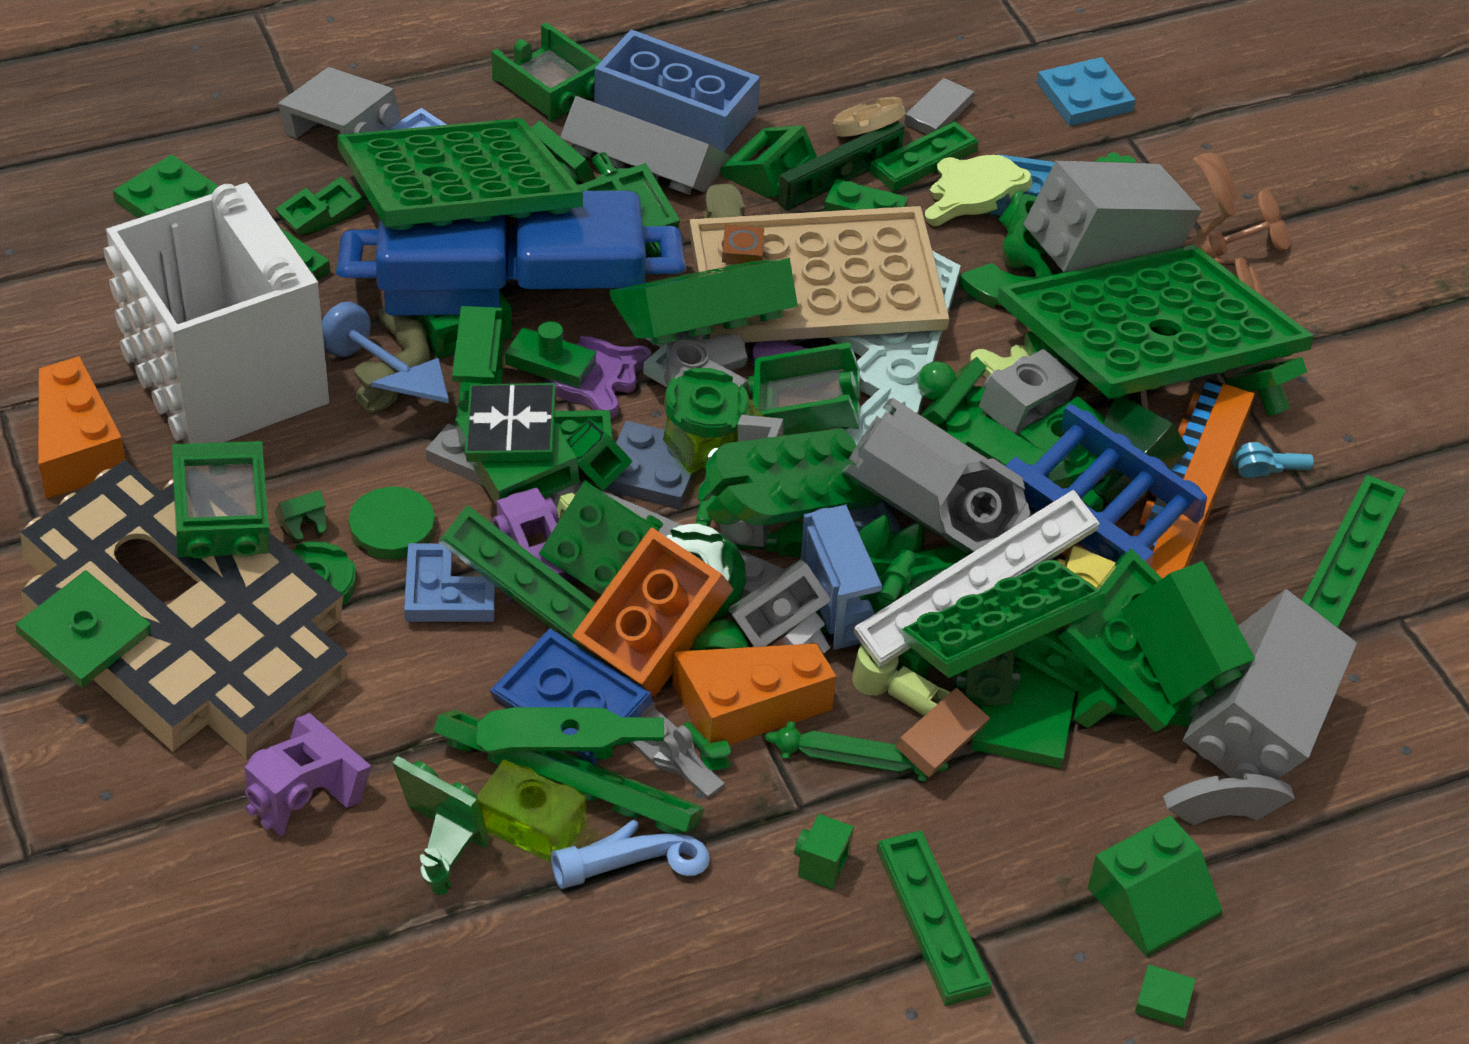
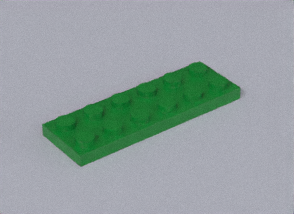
[113,154,330,281]

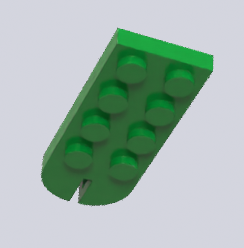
[698,428,883,526]

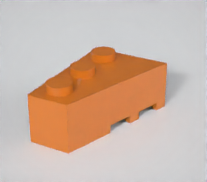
[38,356,126,499]
[672,643,836,745]

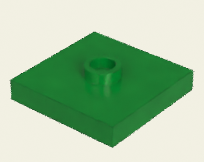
[16,570,151,688]

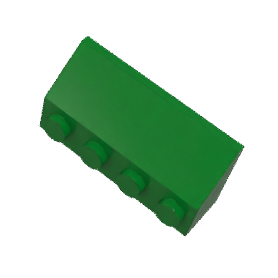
[609,258,798,345]

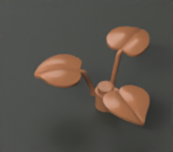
[1182,153,1291,299]

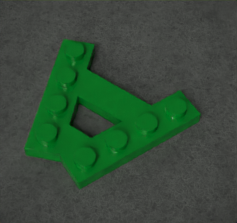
[937,386,1105,489]

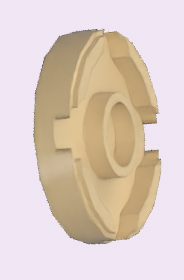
[832,97,906,137]

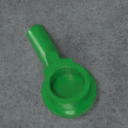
[735,521,803,557]

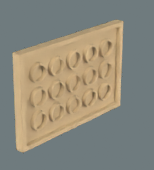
[689,206,949,343]

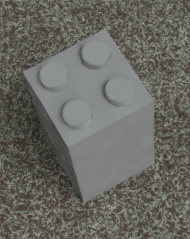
[1023,161,1202,272]
[1182,589,1357,780]

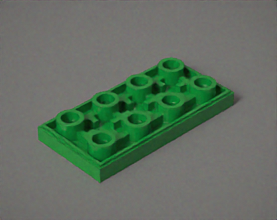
[902,560,1106,678]

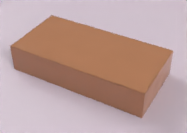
[895,688,990,778]

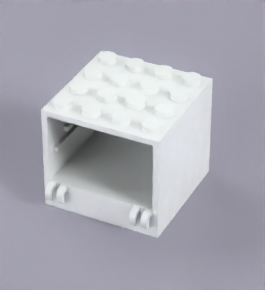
[103,182,329,444]

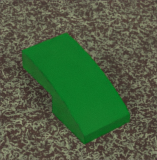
[275,176,366,235]

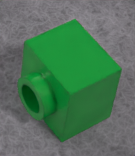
[794,814,854,890]

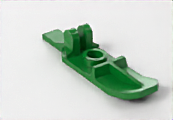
[476,707,664,759]

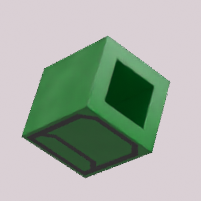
[566,418,633,491]

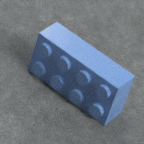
[594,29,760,152]

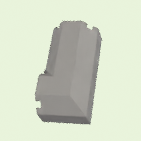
[842,398,1030,553]

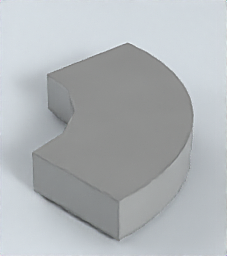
[1163,773,1295,826]

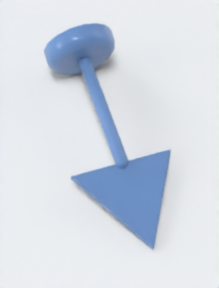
[322,301,448,403]

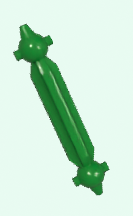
[765,721,948,782]

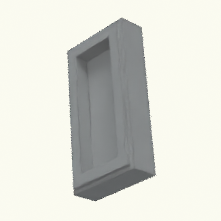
[904,78,974,135]

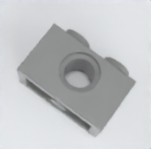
[979,349,1079,435]
[728,559,830,647]

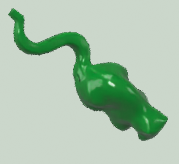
[999,190,1051,283]

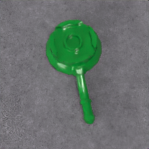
[666,447,746,623]

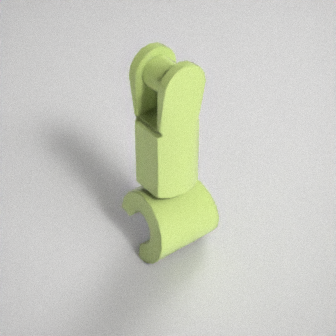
[852,645,951,716]

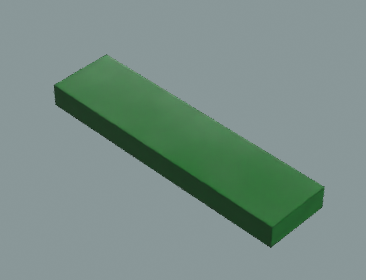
[438,505,595,648]
[876,830,992,1006]

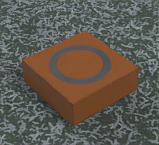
[722,225,764,264]

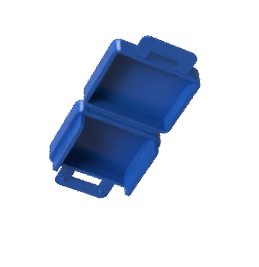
[336,190,686,315]

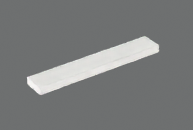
[854,490,1100,668]

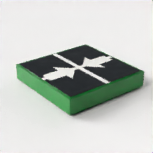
[465,383,556,462]

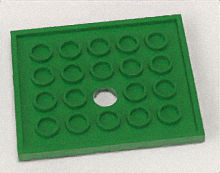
[337,118,583,230]
[997,244,1314,399]

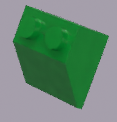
[1087,815,1222,957]

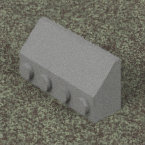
[560,96,731,195]

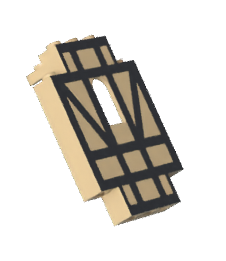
[20,460,349,759]

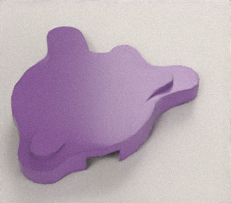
[543,336,652,419]

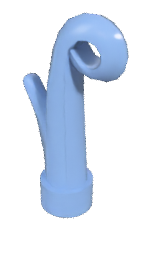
[551,820,710,889]

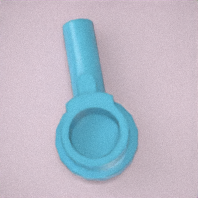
[1232,442,1314,478]

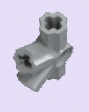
[664,331,749,389]

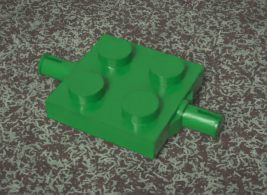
[578,152,680,257]

